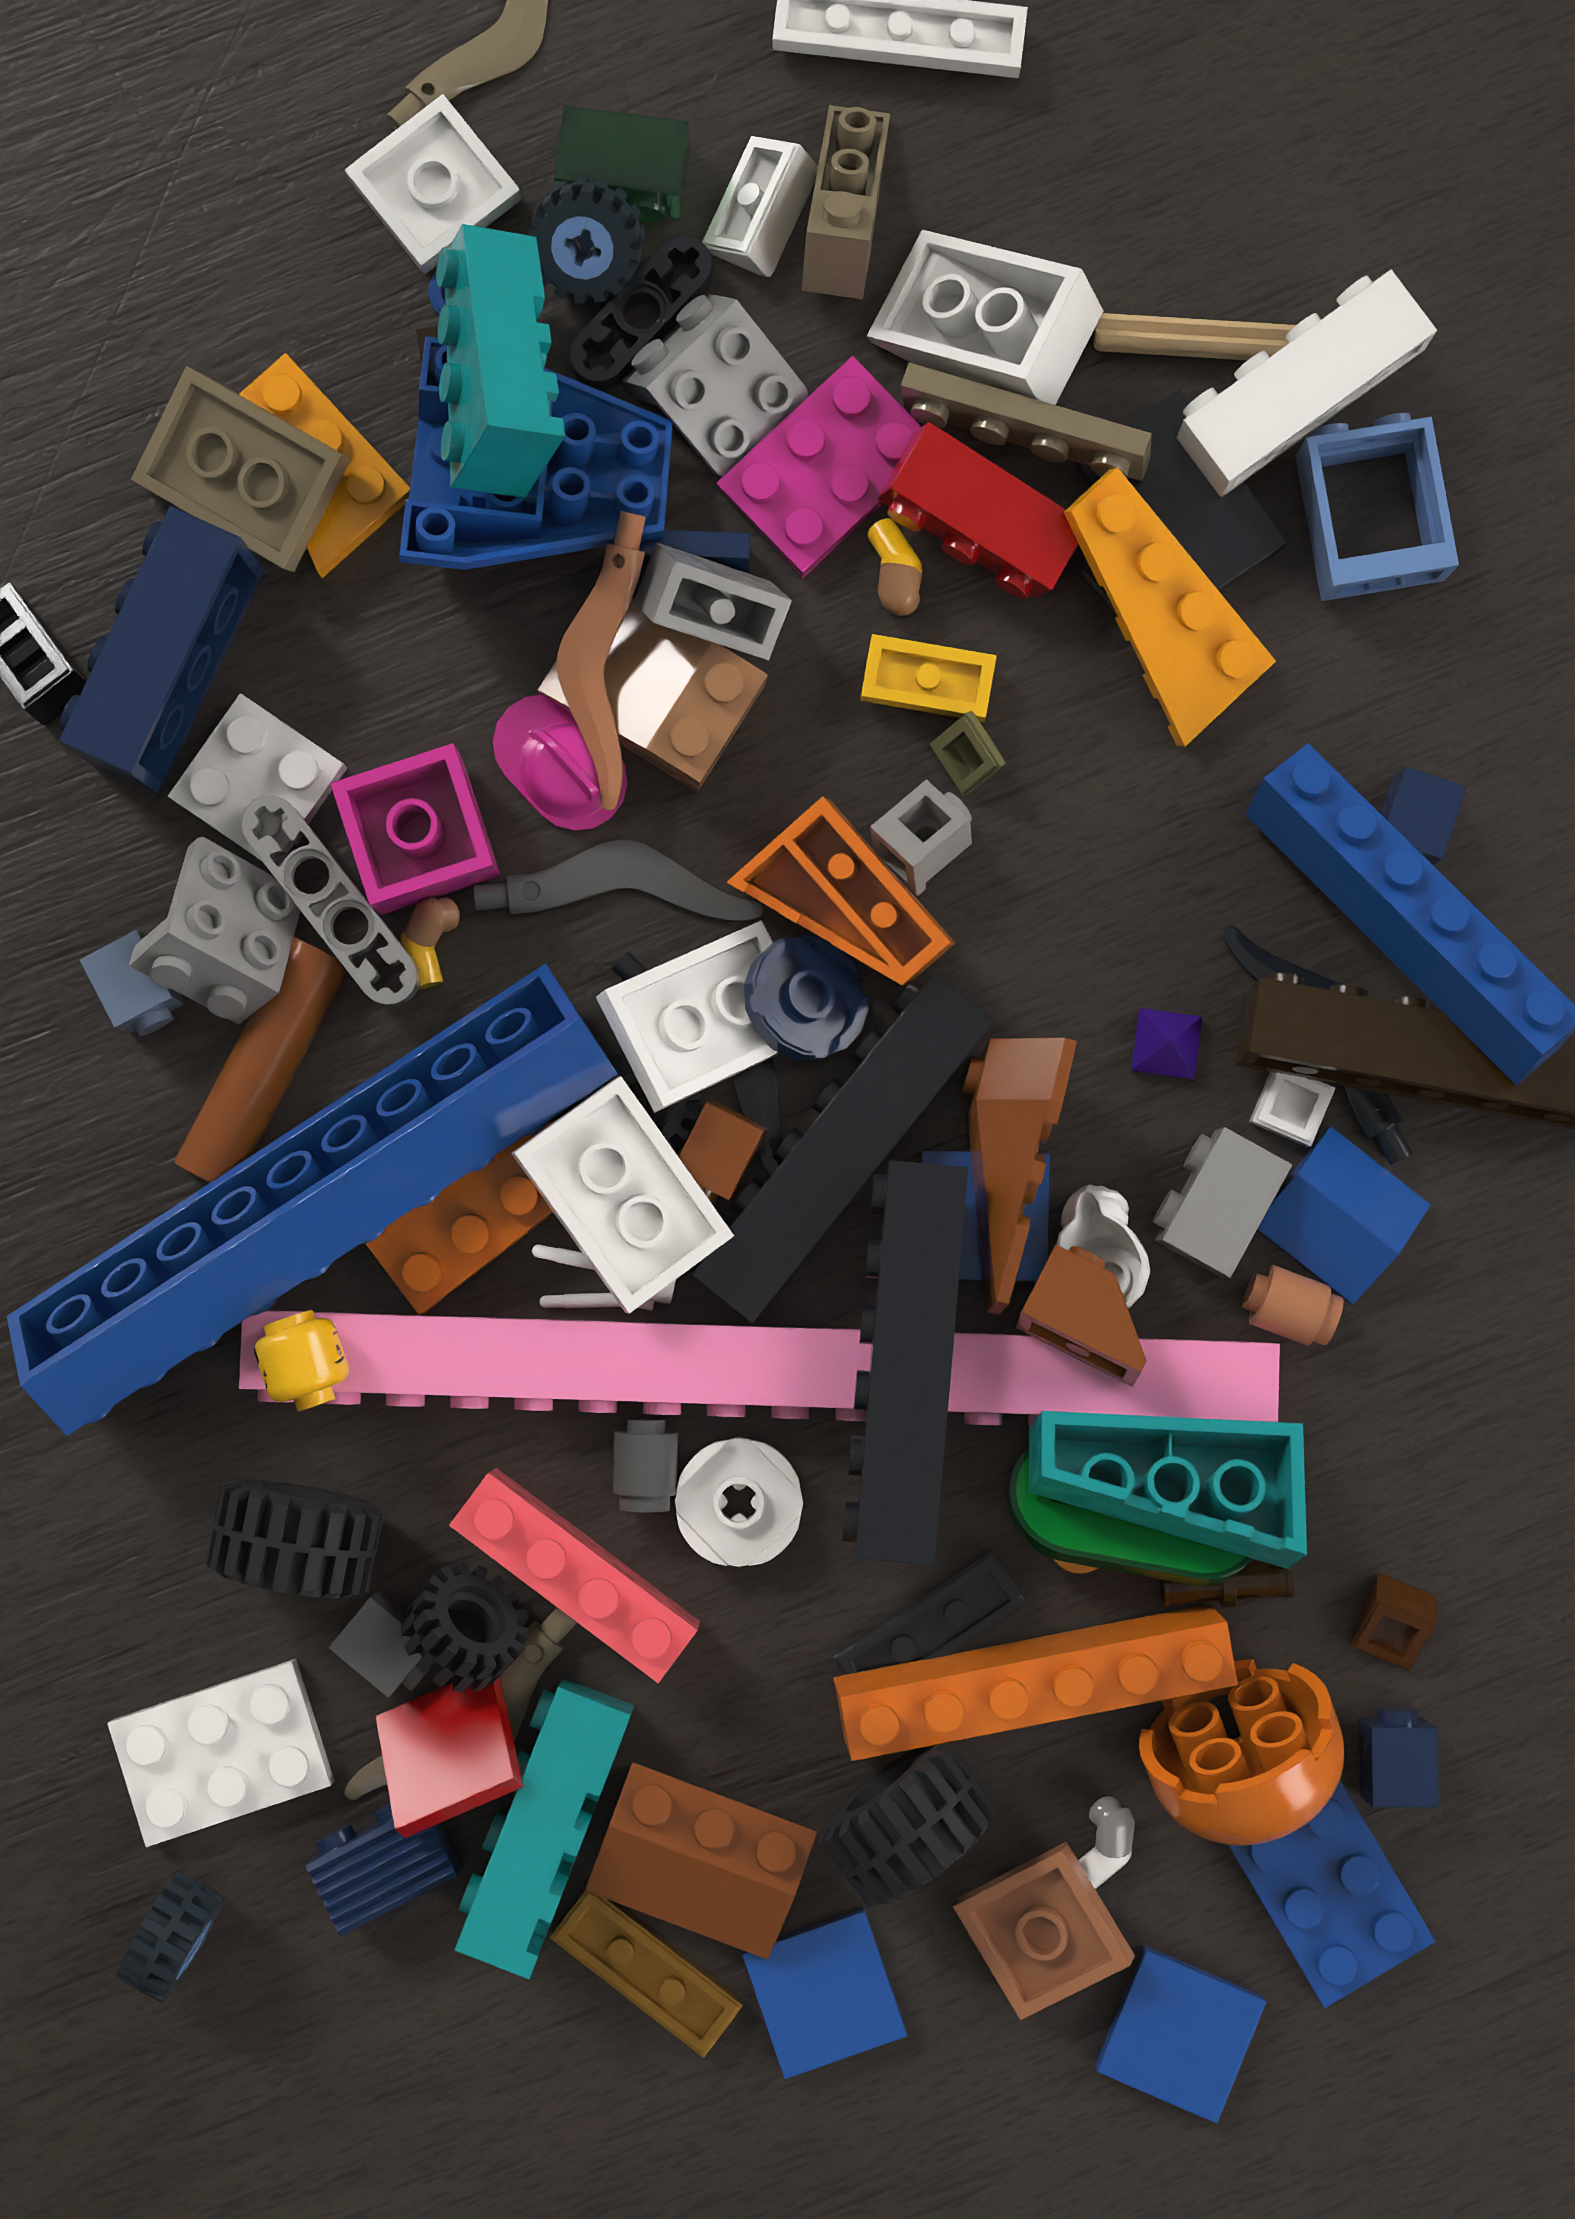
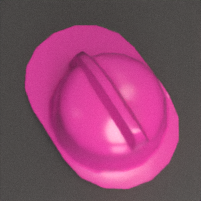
[493,695,628,831]

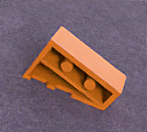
[727,796,955,985]

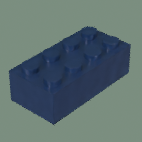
[59,506,265,795]

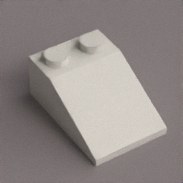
[867,230,1103,405]

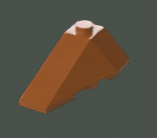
[961,1038,1077,1316]

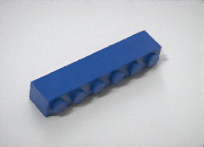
[1245,743,1575,1086]

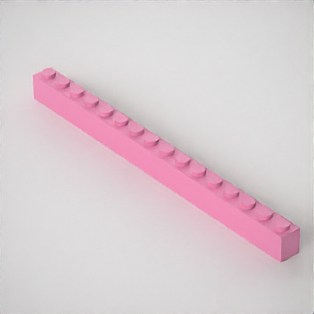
[239,1310,1280,1426]

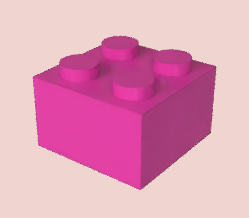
[330,743,501,915]

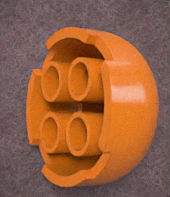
[1139,1659,1345,1845]

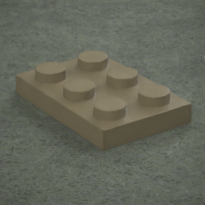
[131,366,351,572]

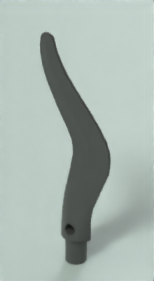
[474,839,763,921]

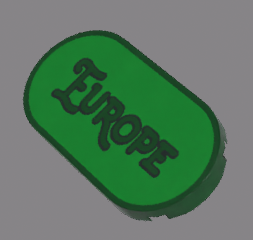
[1006,1447,1252,1586]

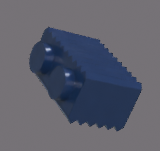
[306,1802,464,1936]

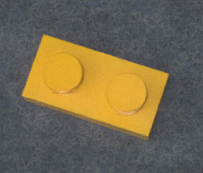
[860,634,997,722]

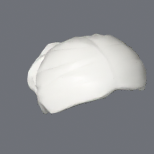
[1056,1184,1150,1308]

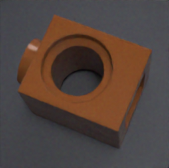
[679,1100,769,1204]

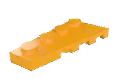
[1064,467,1276,747]

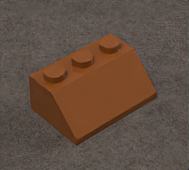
[585,1762,817,1960]

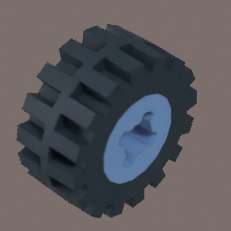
[527,176,645,304]
[116,1871,225,2004]

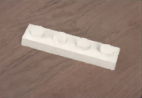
[772,0,1028,78]

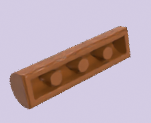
[174,937,348,1182]

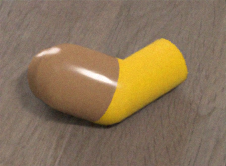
[868,518,922,616]
[401,897,460,990]

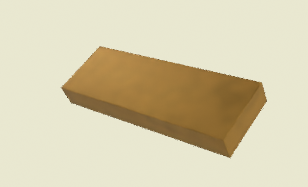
[550,1888,743,2058]

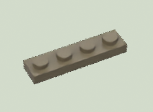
[901,362,1152,481]

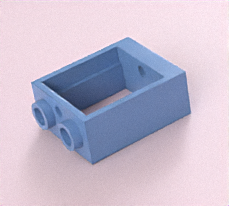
[1295,413,1459,601]

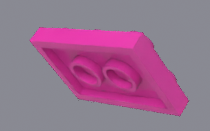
[716,355,922,579]

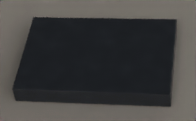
[1074,390,1287,591]

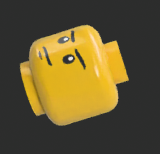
[254,1310,349,1412]

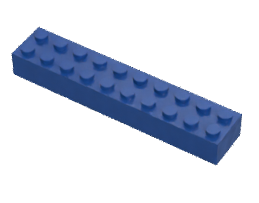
[6,963,618,1436]

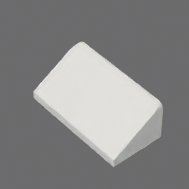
[702,136,818,277]

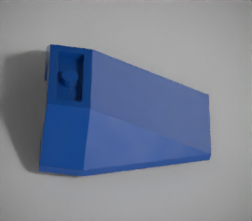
[399,336,673,570]

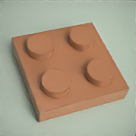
[953,1841,1135,2020]

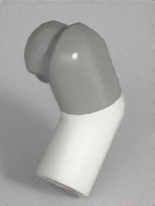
[1078,1796,1135,1889]

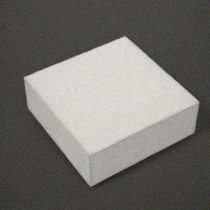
[1249,1072,1335,1147]

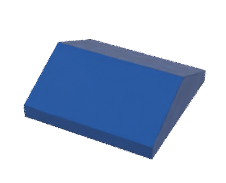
[1257,1126,1431,1304]

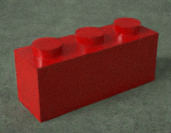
[877,421,1078,599]

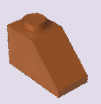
[1016,1245,1146,1387]

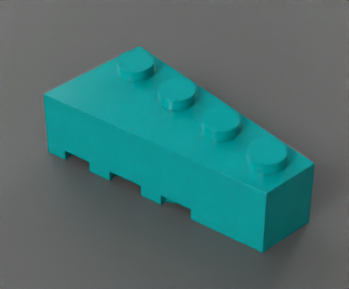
[436,224,565,498]
[1029,1411,1307,1569]
[454,1678,635,1979]

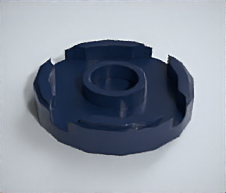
[744,934,868,1062]

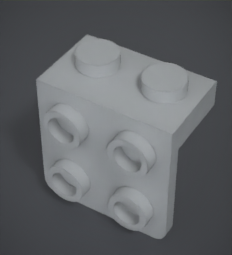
[622,294,808,477]
[129,837,301,1024]

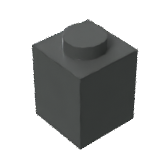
[329,1590,431,1698]

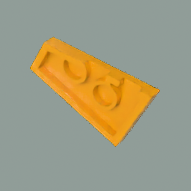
[240,353,410,578]

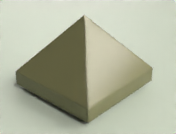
[930,711,1006,796]

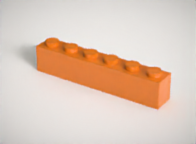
[833,1604,1238,1761]

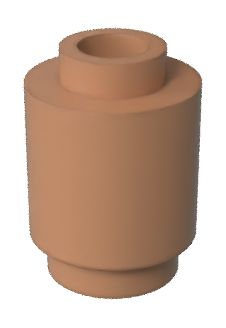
[1242,1264,1344,1346]

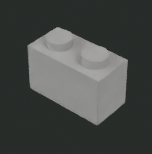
[634,542,792,660]
[1153,1127,1292,1278]

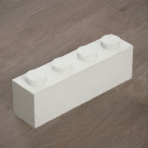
[1176,269,1437,498]

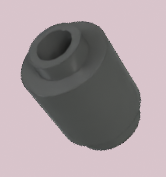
[613,1418,678,1512]

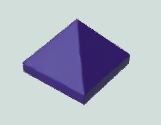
[1131,1008,1202,1080]

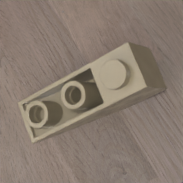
[801,105,890,299]

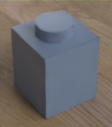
[79,930,185,1036]

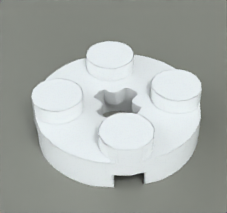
[675,1436,803,1567]

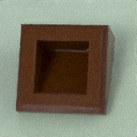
[1350,1574,1437,1671]

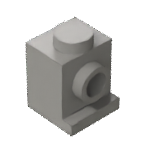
[870,779,972,896]

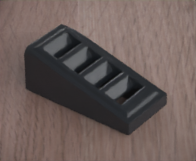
[0,582,87,725]

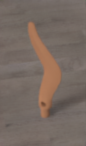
[557,511,646,810]

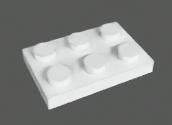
[596,920,780,1113]
[511,1076,734,1314]
[107,1659,335,1847]

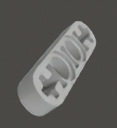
[241,795,420,1007]

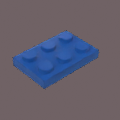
[1228,1780,1436,2008]

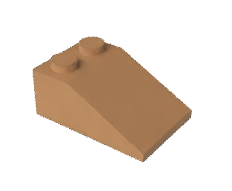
[537,598,768,793]

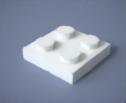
[344,94,522,275]
[168,693,347,865]

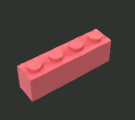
[449,1468,700,1683]

